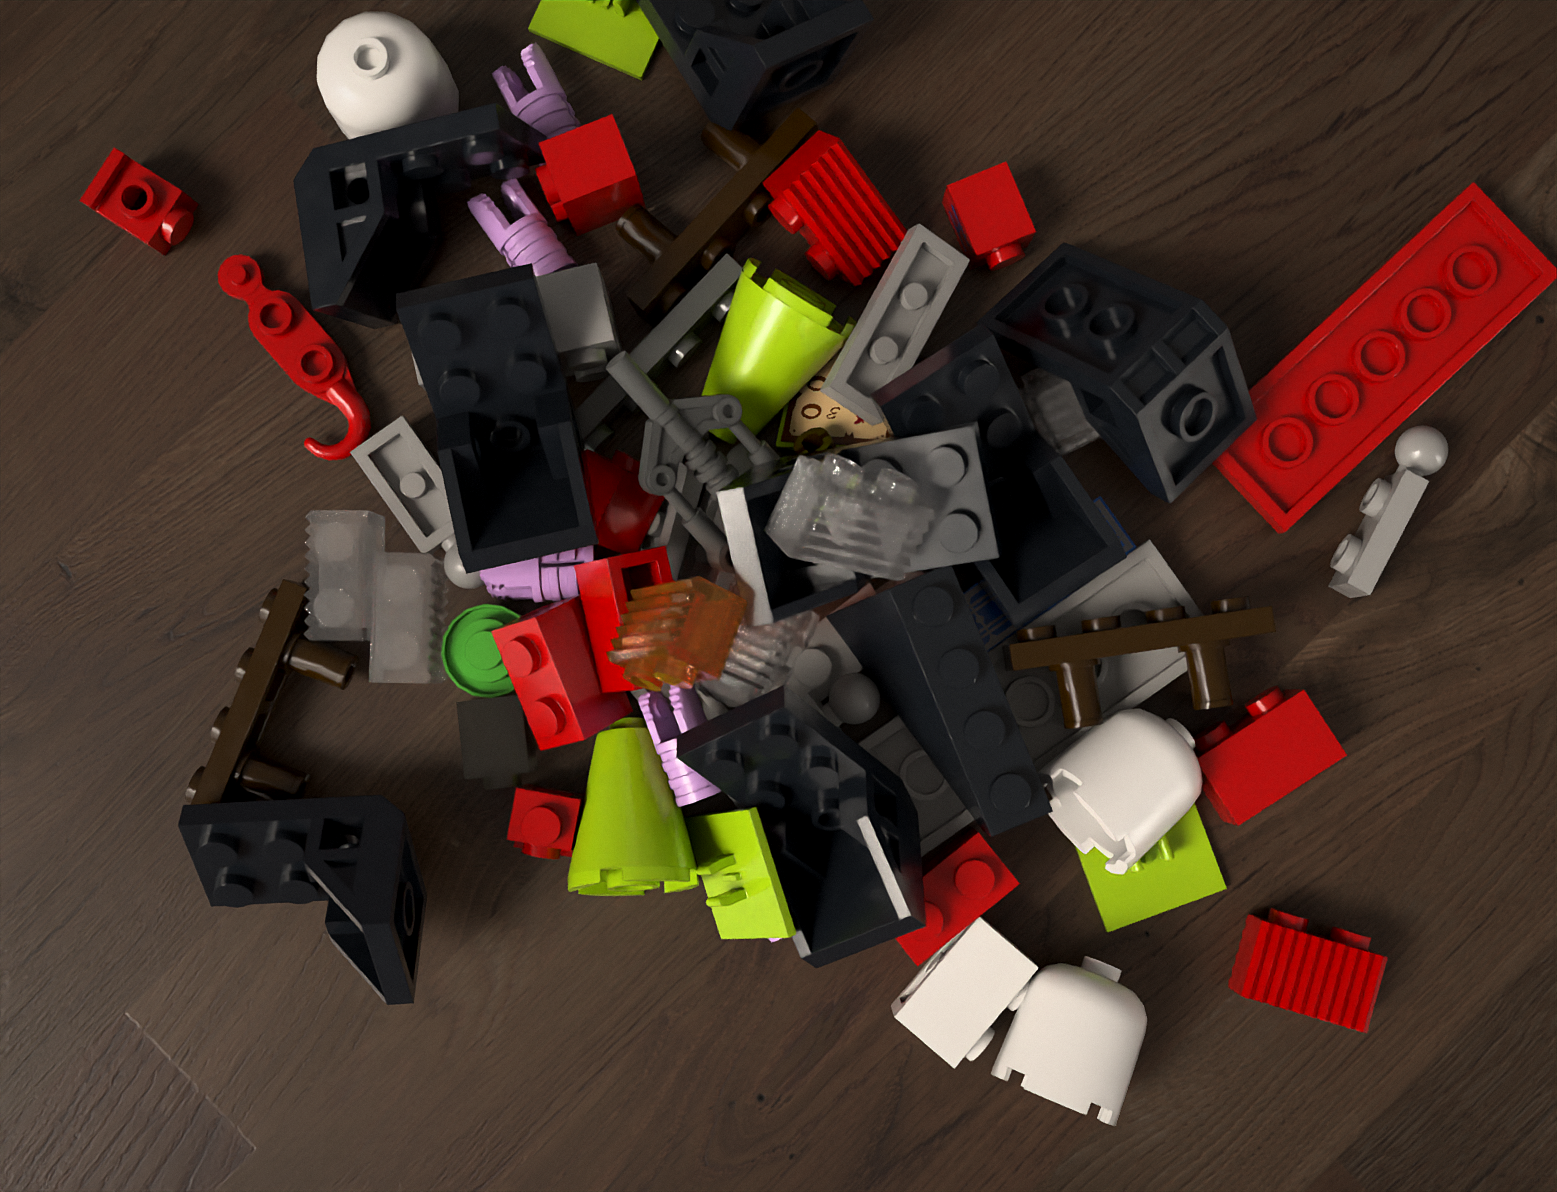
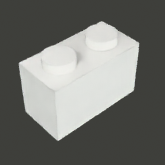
[891,916,1039,1069]

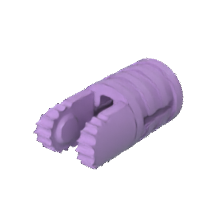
[492,42,582,166]
[467,178,578,276]
[479,544,598,603]
[638,678,722,807]

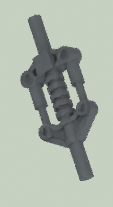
[605,351,780,574]

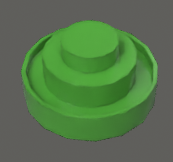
[441,604,522,698]

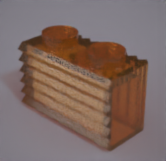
[606,576,748,691]

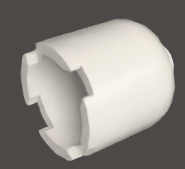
[317,11,459,139]
[1037,708,1203,875]
[991,956,1147,1126]

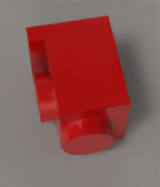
[79,147,199,256]
[506,784,585,859]

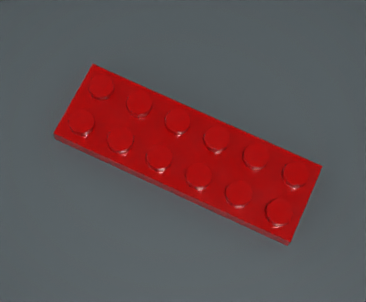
[1212,182,1557,534]

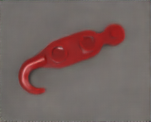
[217,254,371,461]

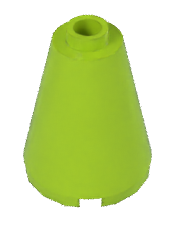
[701,258,857,444]
[568,717,699,896]

